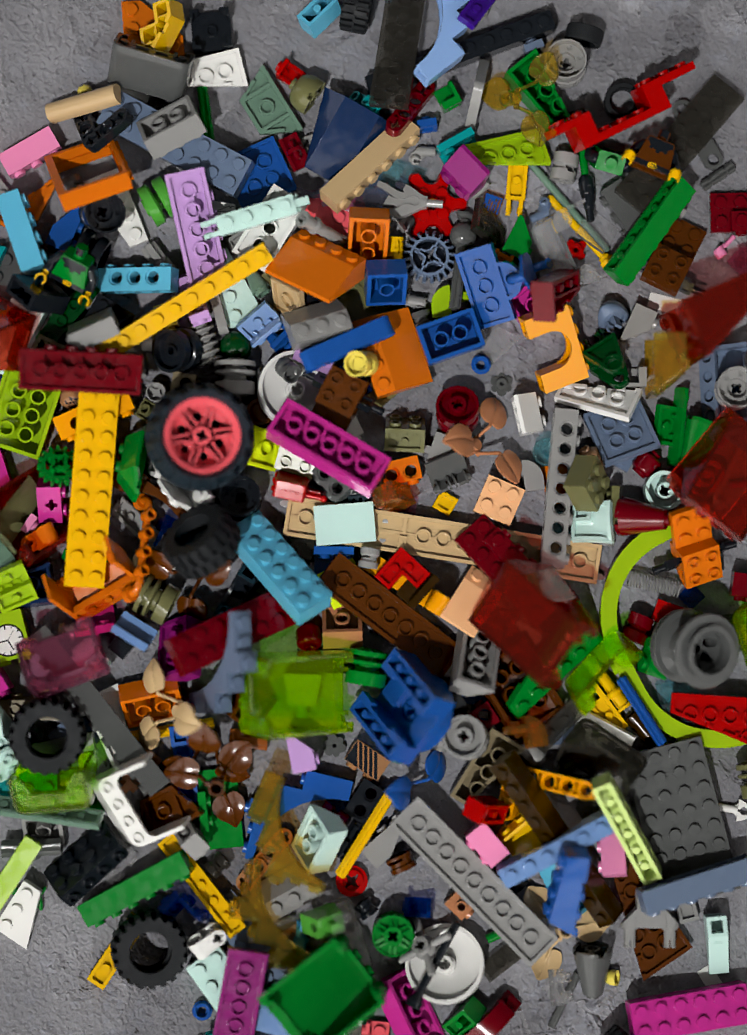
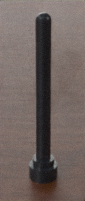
[405,921,460,1011]

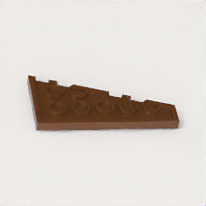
[613,854,693,981]

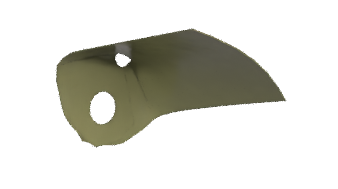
[0,476,38,555]

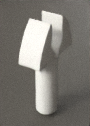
[718,799,747,821]

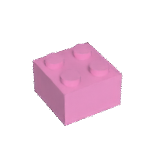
[464,823,510,868]

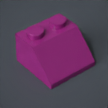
[440,144,491,201]

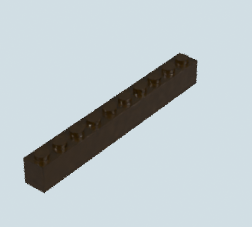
[490,749,624,928]

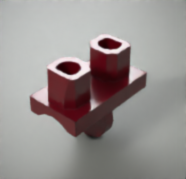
[278,132,307,173]

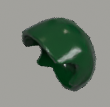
[220,331,251,359]

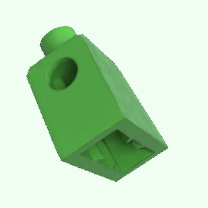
[299,902,345,939]

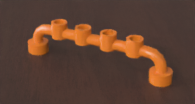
[121,493,157,603]

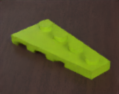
[465,128,551,166]

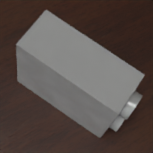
[66,307,120,350]

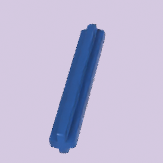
[617,675,667,746]

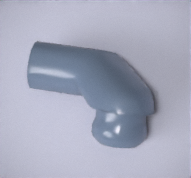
[529,197,552,224]

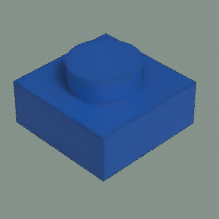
[417,116,437,134]

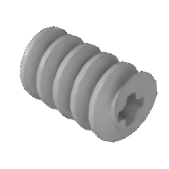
[190,323,223,367]

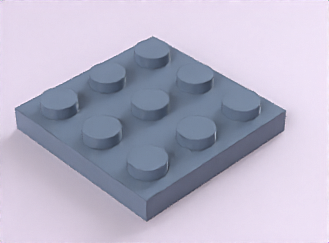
[582,400,661,468]

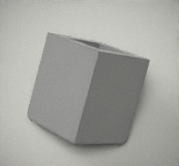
[621,367,647,388]

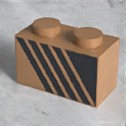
[344,738,391,782]

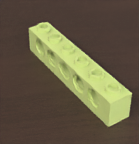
[591,771,662,886]

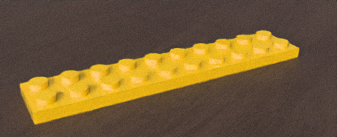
[63,392,119,589]

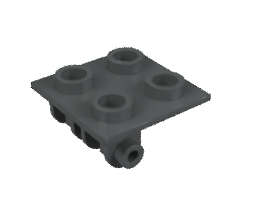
[424,452,472,494]

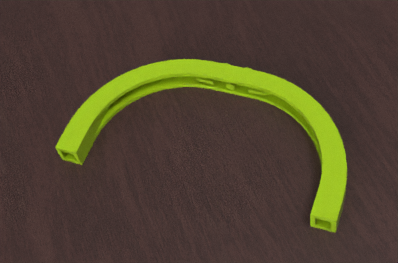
[599,526,746,748]

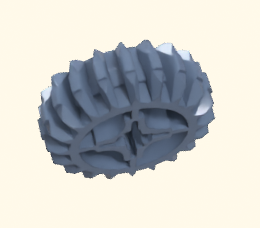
[403,231,455,284]

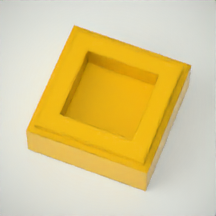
[432,492,459,517]

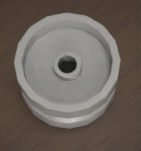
[442,715,489,760]

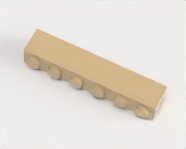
[320,114,420,214]

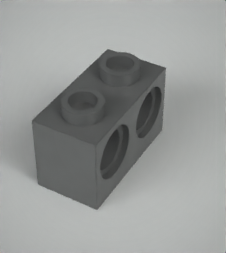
[311,468,355,502]

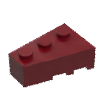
[530,268,580,322]

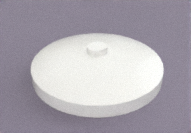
[257,350,320,421]
[405,923,485,1005]

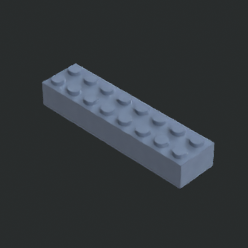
[96,91,256,199]

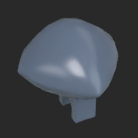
[598,300,630,334]

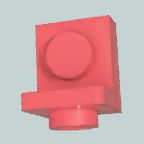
[361,1019,390,1035]

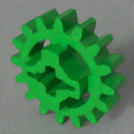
[37,445,74,488]

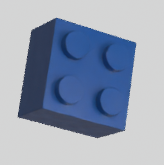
[364,259,408,306]

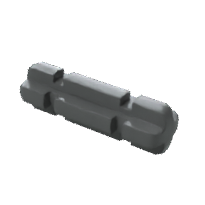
[700,162,736,191]

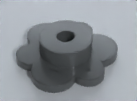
[491,373,512,396]
[323,734,346,757]

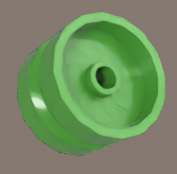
[136,176,173,227]

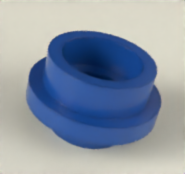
[471,355,491,375]
[192,1000,212,1021]

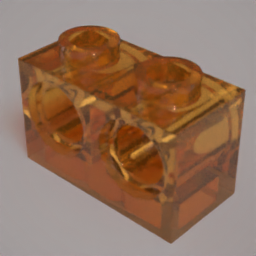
[372,480,416,513]

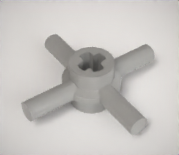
[397,919,452,976]

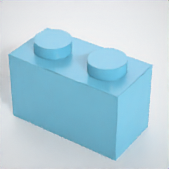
[297,0,341,39]

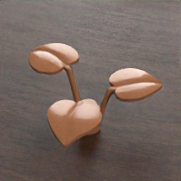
[442,397,522,484]

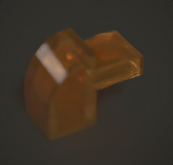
[502,716,549,749]

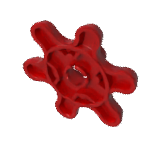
[408,173,468,239]

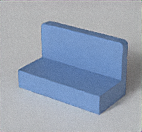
[110,611,158,652]

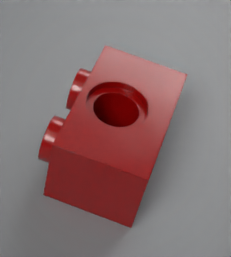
[462,796,510,825]

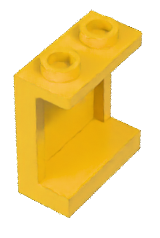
[496,813,542,856]

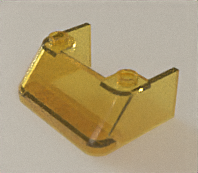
[644,332,690,399]

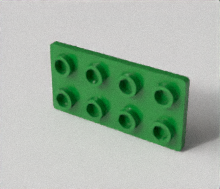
[197,769,244,850]

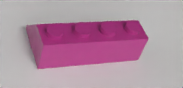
[381,968,445,1035]

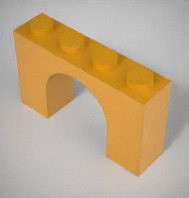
[518,303,589,394]

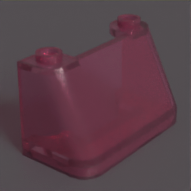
[15,616,111,698]

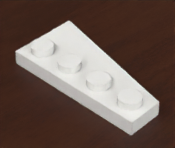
[554,383,643,422]

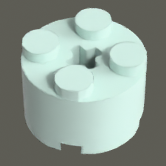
[643,470,685,510]

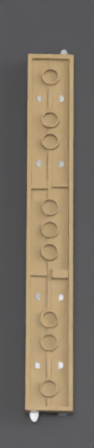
[280,498,604,584]

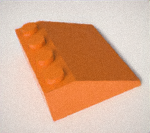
[265,229,366,303]
[352,307,433,400]

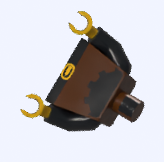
[621,129,681,183]

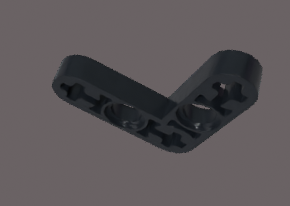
[73,108,134,153]

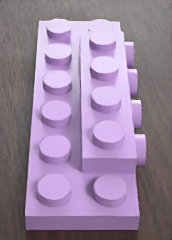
[164,167,227,286]

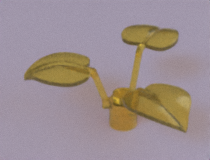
[481,52,559,147]

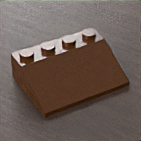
[483,640,566,740]

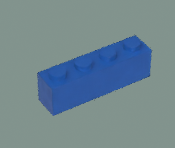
[543,845,591,936]

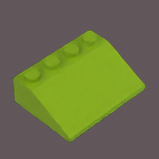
[0,365,61,460]

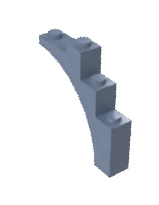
[189,611,257,713]

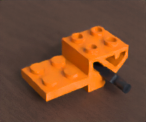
[652,500,737,589]

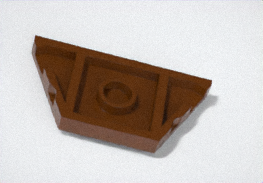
[140,785,204,832]

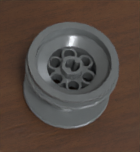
[650,608,739,689]

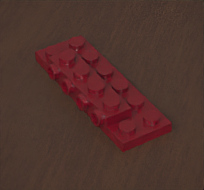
[709,193,747,236]
[18,344,143,395]
[454,514,565,629]

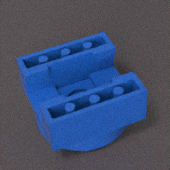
[349,648,456,765]

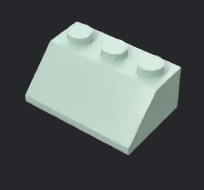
[291,804,348,875]

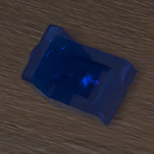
[402,897,434,918]

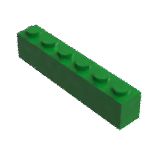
[603,176,696,287]
[77,849,195,928]

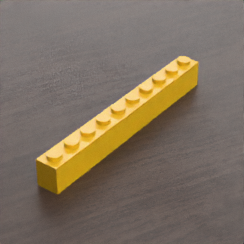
[93,241,273,353]

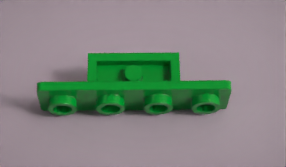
[654,387,689,466]

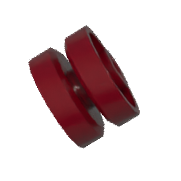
[435,385,479,433]

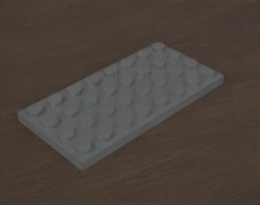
[622,735,741,899]

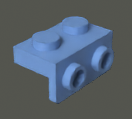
[236,300,283,348]

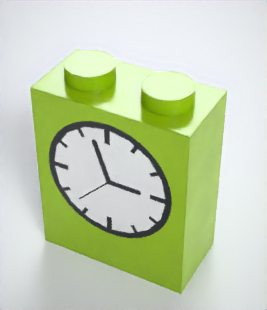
[0,608,33,667]

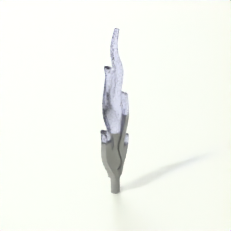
[296,180,443,218]

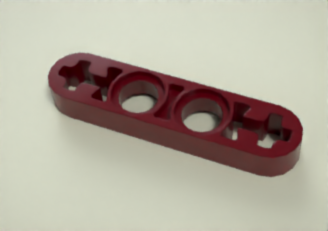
[385,81,435,137]

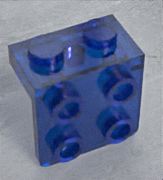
[158,891,212,924]

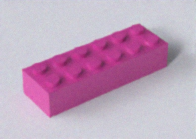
[266,398,391,498]
[625,980,747,1035]

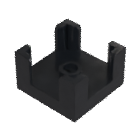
[189,7,233,54]

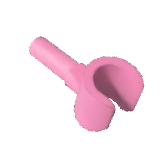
[714,235,736,260]

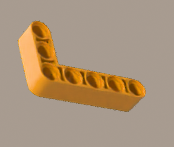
[357,556,451,617]
[499,766,596,821]

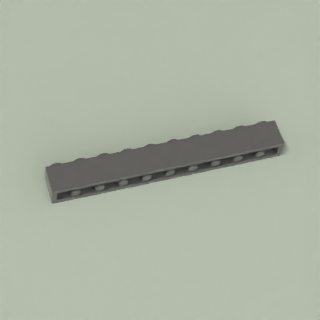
[26,625,170,797]

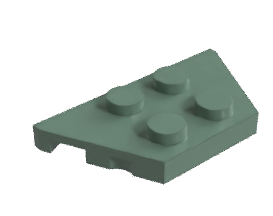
[239,65,303,135]

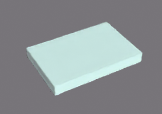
[313,501,376,546]

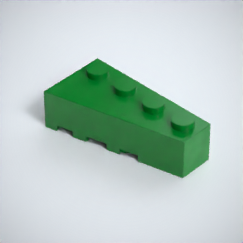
[503,48,570,138]

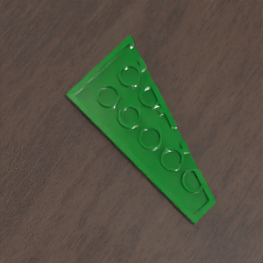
[506,597,603,719]

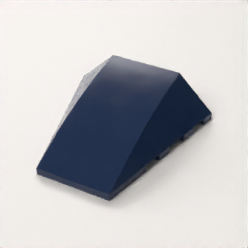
[304,87,386,181]

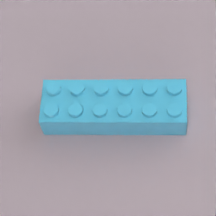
[235,511,332,626]

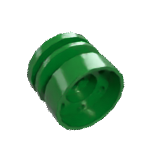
[344,647,389,688]
[372,911,414,957]

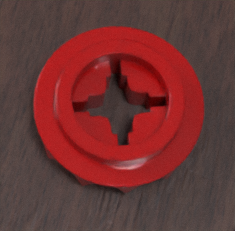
[336,865,368,897]

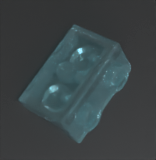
[655,681,698,711]

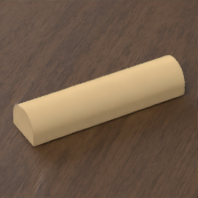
[45,83,121,124]

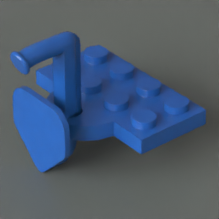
[454,242,553,330]

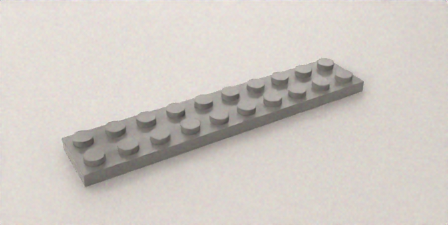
[390,796,558,967]

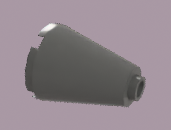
[573,941,613,999]

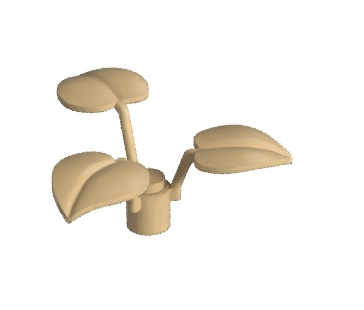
[138,658,202,750]
[523,886,610,980]

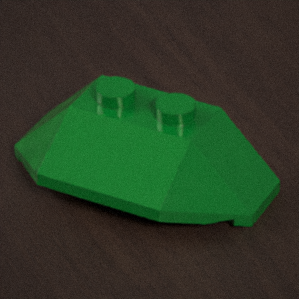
[114,425,147,502]

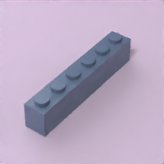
[636,853,747,917]

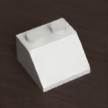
[511,392,546,437]

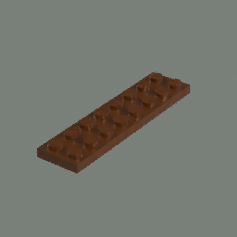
[319,552,456,678]

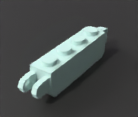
[200,194,310,240]

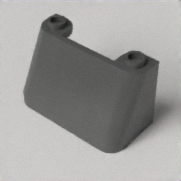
[107,32,195,104]

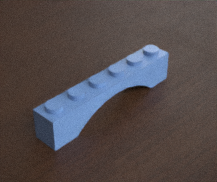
[496,810,614,889]

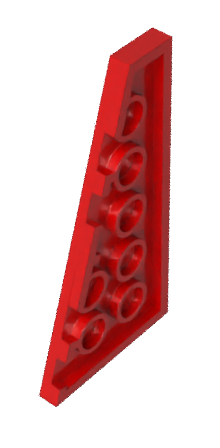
[670,692,747,744]

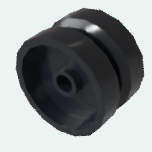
[75,229,113,272]
[151,327,203,373]

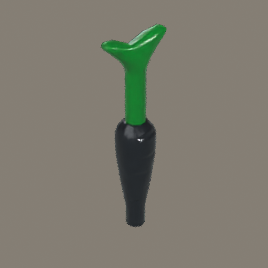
[569,145,595,222]

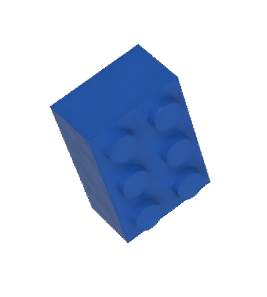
[415,307,485,367]

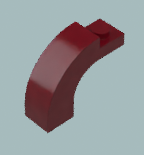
[463,990,522,1035]

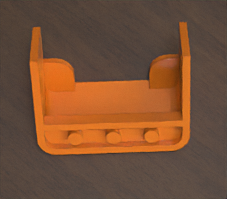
[42,536,136,621]

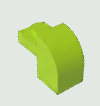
[431,285,470,320]

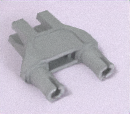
[621,890,679,948]

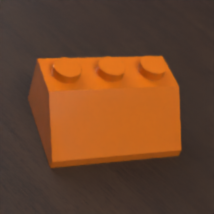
[118,680,184,728]

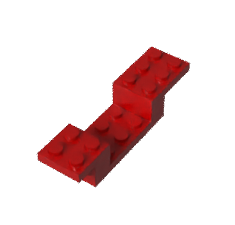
[544,60,696,154]

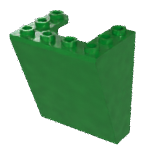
[257,932,387,1035]

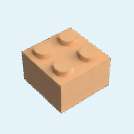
[472,474,525,527]

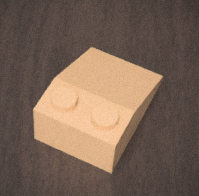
[440,565,502,638]

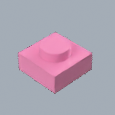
[20,513,40,534]

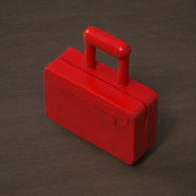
[271,470,328,503]

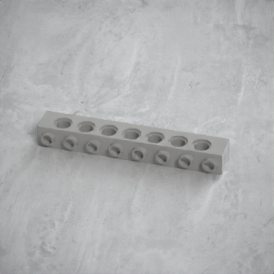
[539,408,582,569]

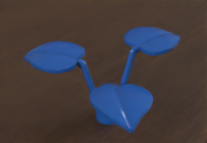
[384,749,446,810]

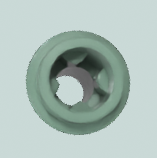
[246,271,270,299]

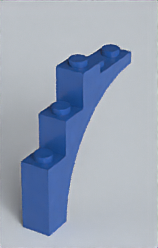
[242,770,354,860]

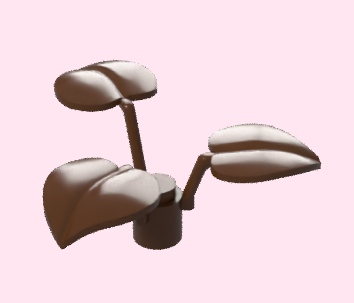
[146,549,232,621]
[159,722,251,783]
[164,740,253,827]

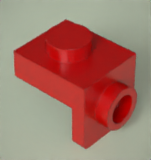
[275,58,307,86]

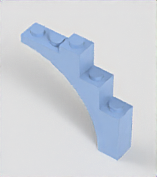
[413,0,470,88]

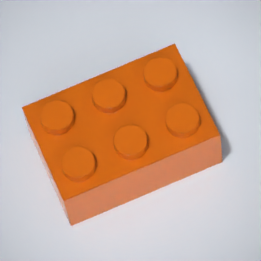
[347,207,390,260]

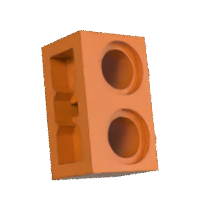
[383,455,423,490]

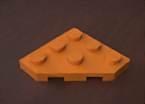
[121,0,185,56]

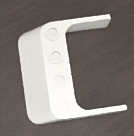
[90,751,192,847]

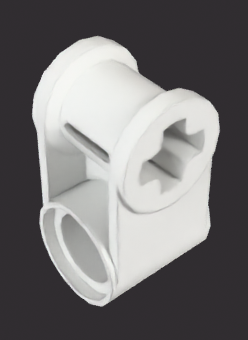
[186,921,227,960]

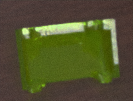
[565,630,644,716]
[7,750,98,815]

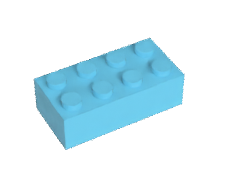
[0,188,49,275]

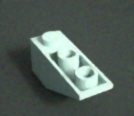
[703,913,729,975]

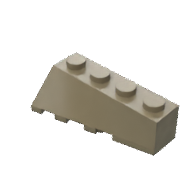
[449,727,526,804]

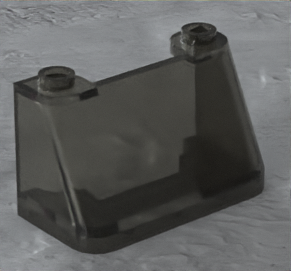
[553,718,647,800]

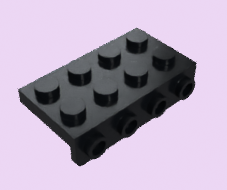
[43,820,129,907]

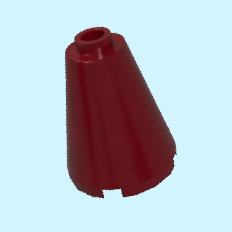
[614,496,670,536]

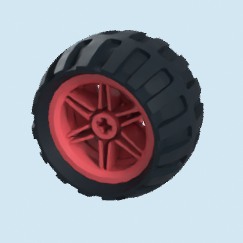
[145,382,254,491]

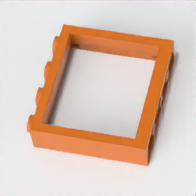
[44,140,134,212]

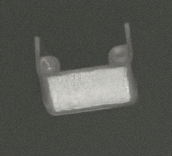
[531,198,608,288]

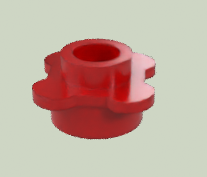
[566,239,586,260]

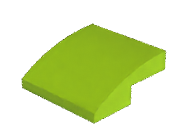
[0,560,39,614]

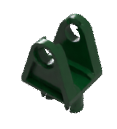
[581,329,630,389]

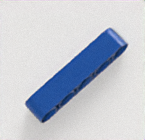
[299,315,396,373]

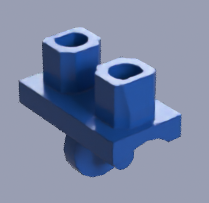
[267,323,292,354]

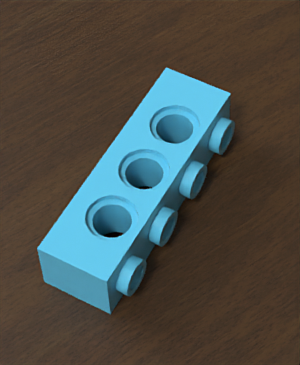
[98,263,179,294]

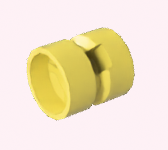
[344,351,379,377]

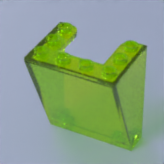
[238,650,354,740]

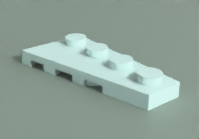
[219,248,259,329]

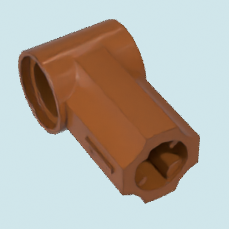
[229,728,269,751]

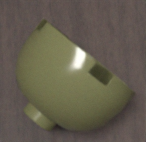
[289,74,326,115]

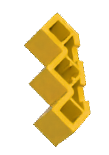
[139,0,185,53]

